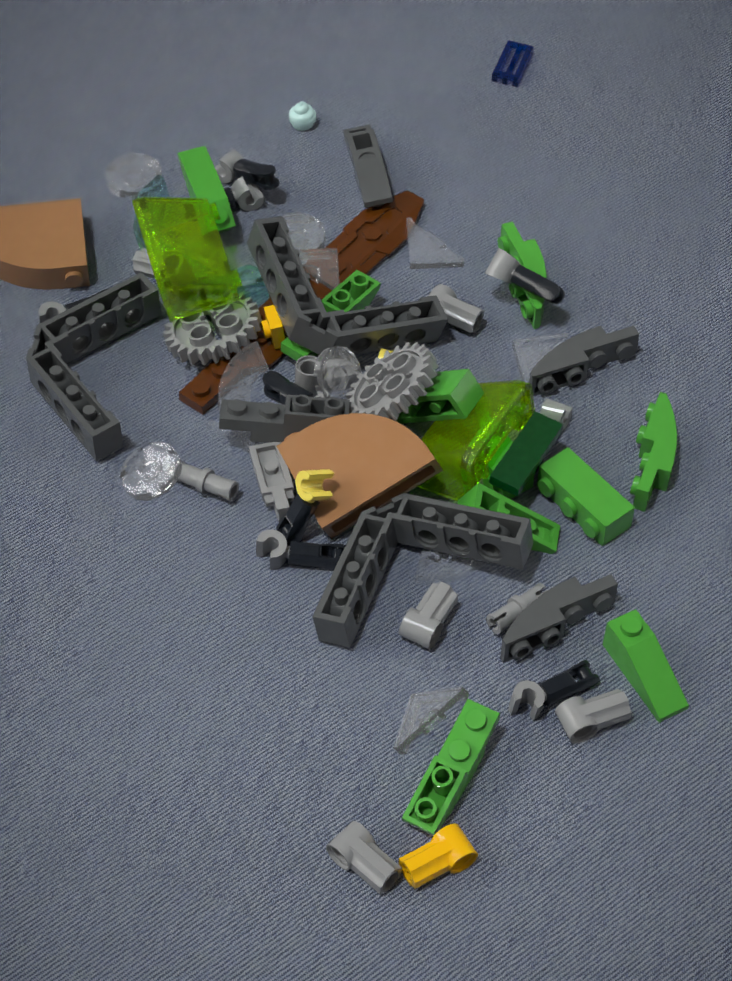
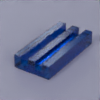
[492,40,534,87]

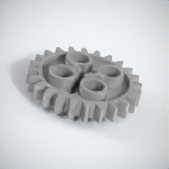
[163,290,262,365]
[346,342,439,421]

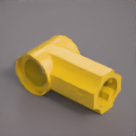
[399,823,478,889]

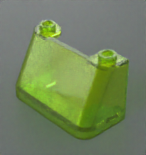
[132,196,242,322]
[417,380,535,501]

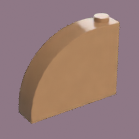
[0,198,90,290]
[276,413,443,539]

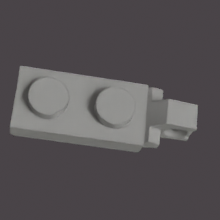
[248,442,294,522]

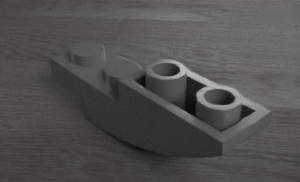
[343,124,393,208]
[528,325,639,397]
[219,395,350,442]
[500,574,618,663]

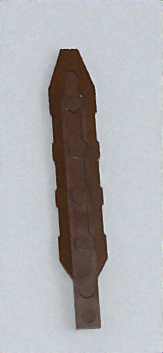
[179,190,425,415]

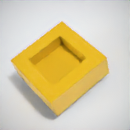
[261,305,285,349]

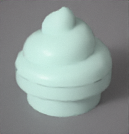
[289,101,316,131]

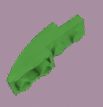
[497,221,547,329]
[281,270,381,361]
[630,392,677,512]
[402,699,500,836]

